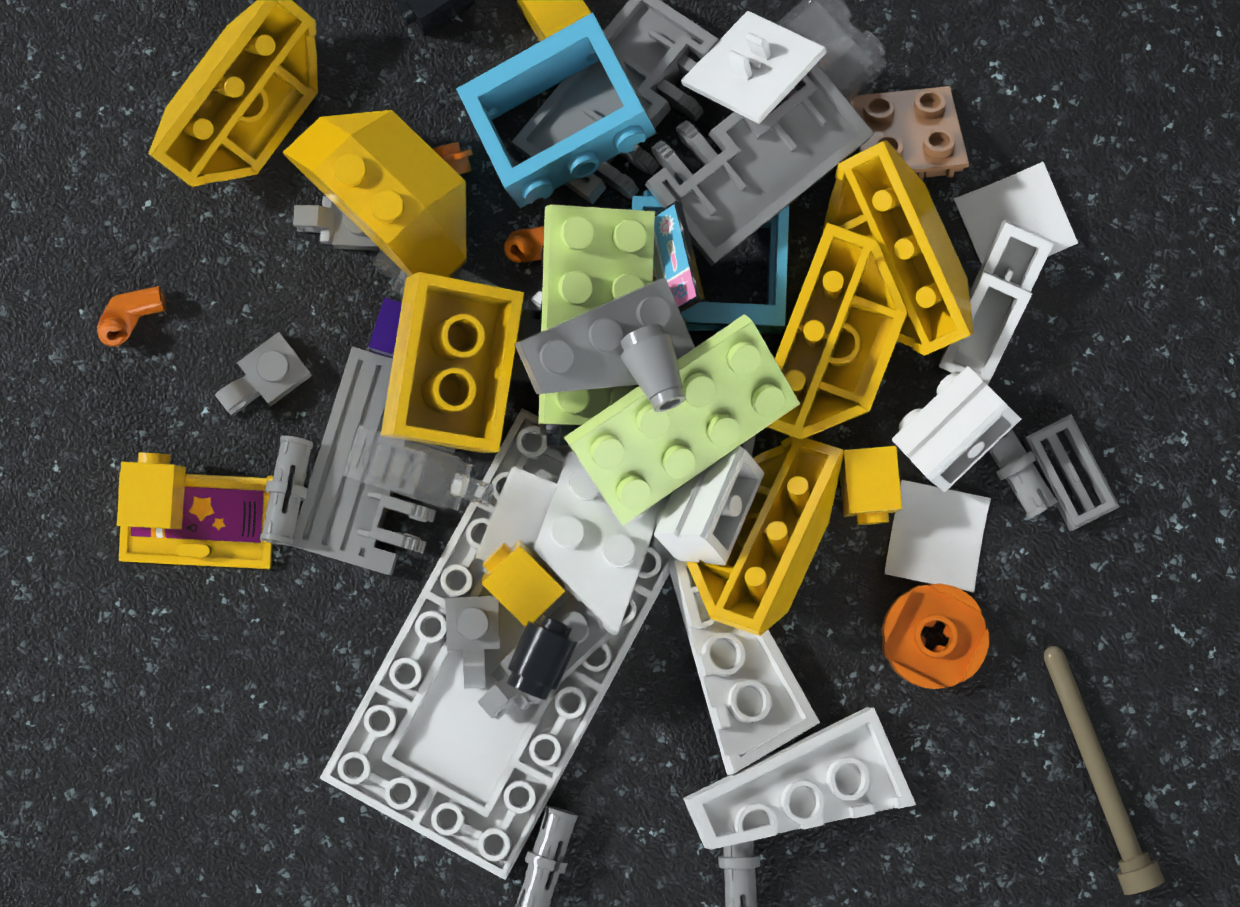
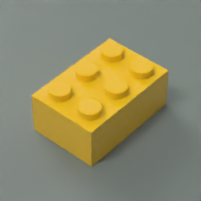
[381,272,524,453]

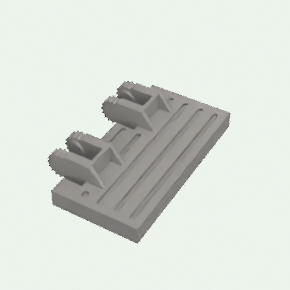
[512,0,719,205]
[645,63,874,267]
[292,347,455,576]

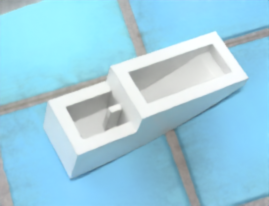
[938,219,1054,385]

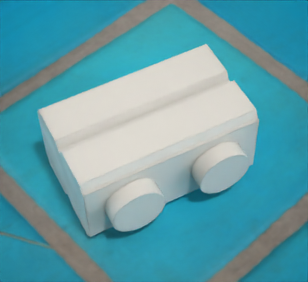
[892,366,1021,493]
[654,446,764,565]

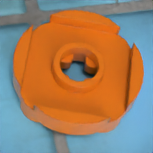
[881,583,989,689]

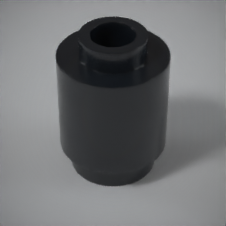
[507,615,578,700]

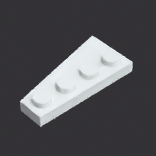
[668,559,820,776]
[683,707,916,850]

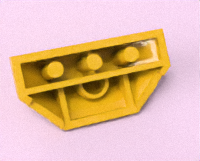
[148,0,318,187]
[283,110,467,278]
[823,140,974,356]
[767,223,908,440]
[686,436,844,636]

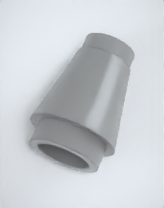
[620,324,686,412]

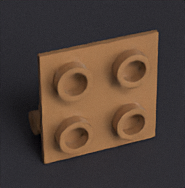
[849,86,969,180]

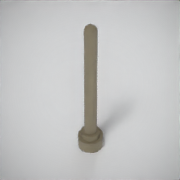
[1044,646,1165,895]

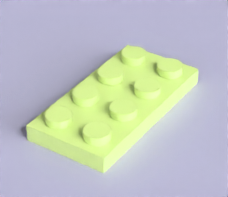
[538,205,655,425]
[564,314,800,525]

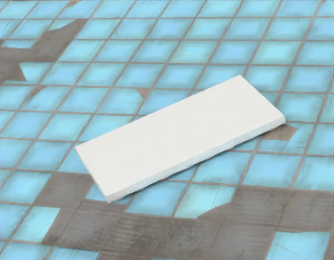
[320,408,677,880]

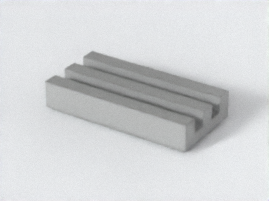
[1022,414,1120,531]

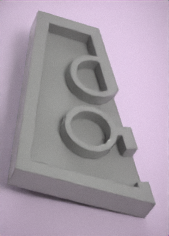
[515,278,695,394]

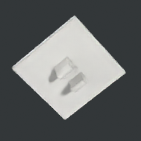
[681,11,827,124]

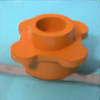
[432,142,473,175]

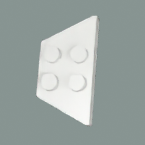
[532,451,666,635]

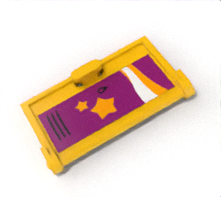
[118,474,273,569]

